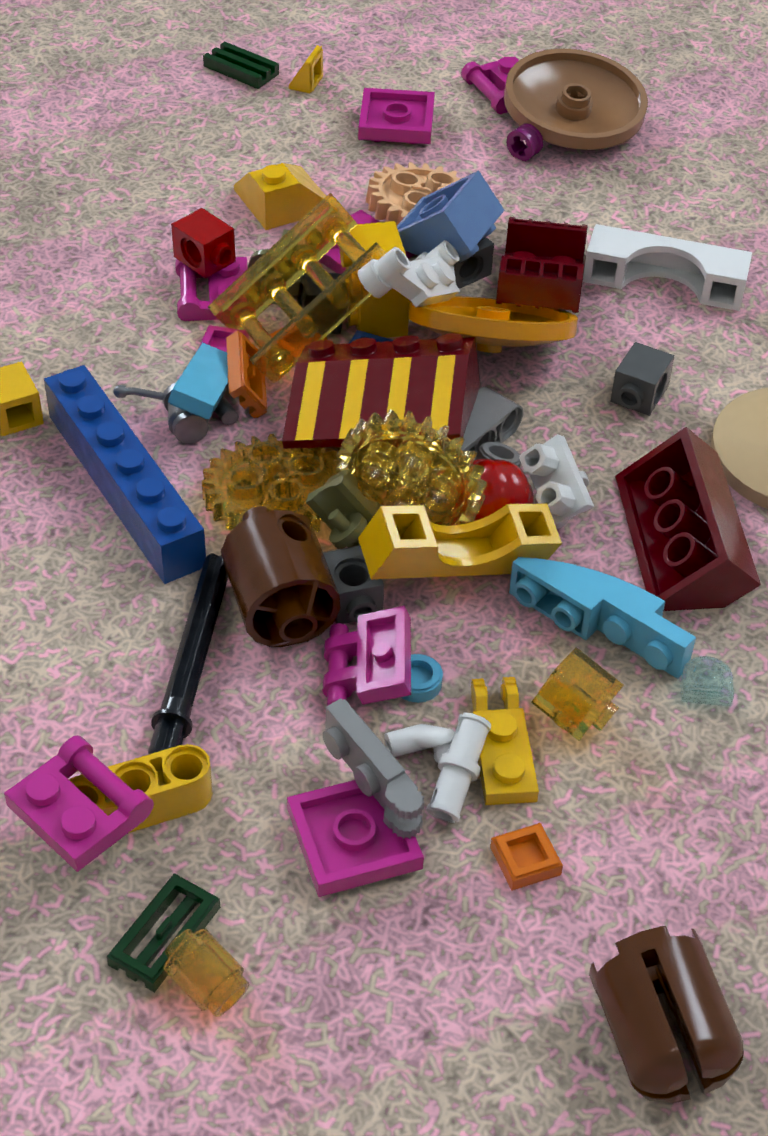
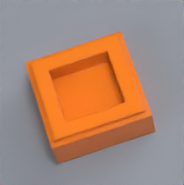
[490,823,563,891]

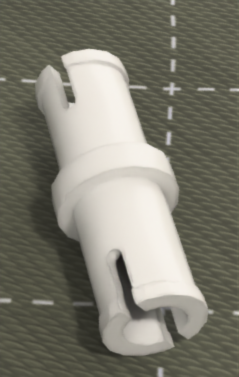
[426,713,491,823]

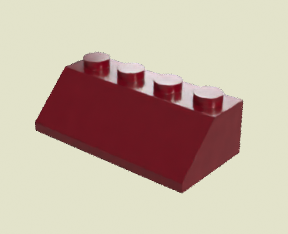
[615,427,761,611]

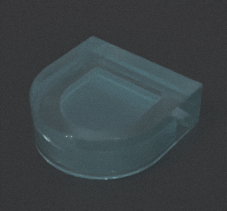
[681,656,734,707]

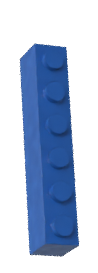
[44,365,206,584]

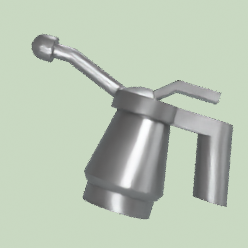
[113,383,239,444]

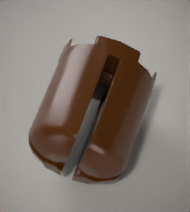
[589,926,744,1103]

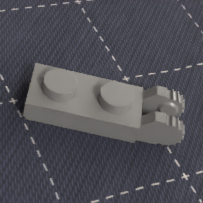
[323,699,424,839]

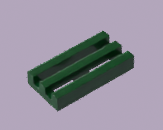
[203,41,279,89]
[107,873,221,993]

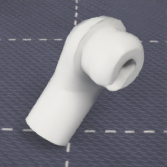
[384,724,455,763]

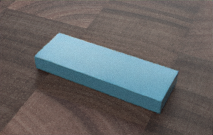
[168,342,228,419]

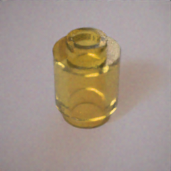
[164,928,250,1017]

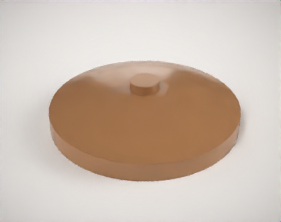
[504,49,648,150]

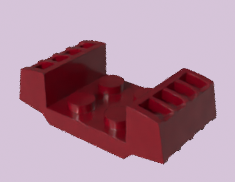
[496,217,588,313]

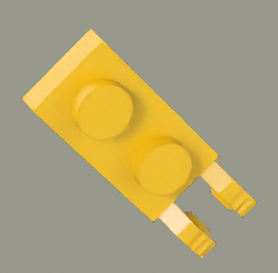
[471,677,539,806]

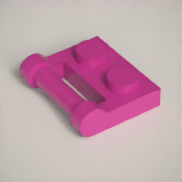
[461,56,519,114]
[175,257,251,321]
[4,735,154,872]

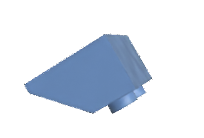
[397,170,505,262]

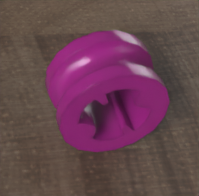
[506,123,543,162]

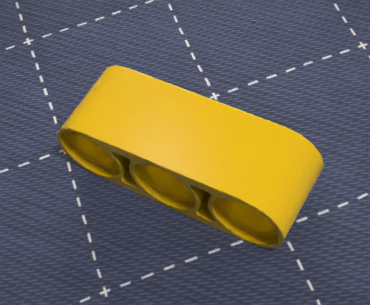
[68,744,213,833]

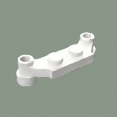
[358,240,460,308]

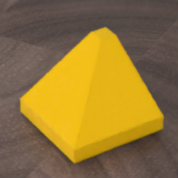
[289,45,323,93]

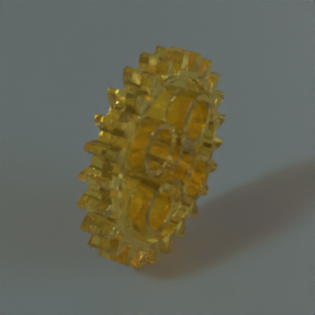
[336,410,487,526]
[202,434,346,532]

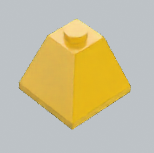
[234,163,334,230]

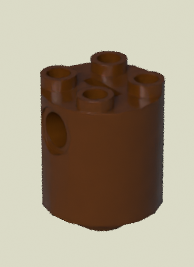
[221,506,341,647]

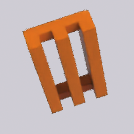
[226,331,267,418]

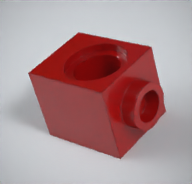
[171,208,236,278]

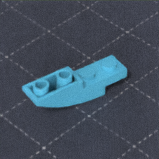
[509,557,696,679]

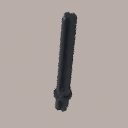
[148,553,228,754]

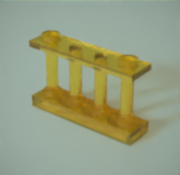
[208,193,386,383]

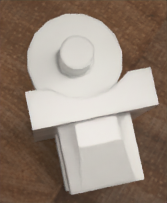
[519,434,594,529]

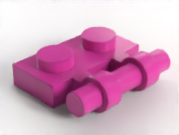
[322,605,411,706]

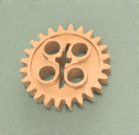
[365,162,464,226]

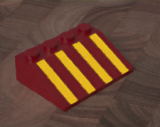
[282,333,481,449]

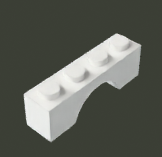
[583,224,752,311]

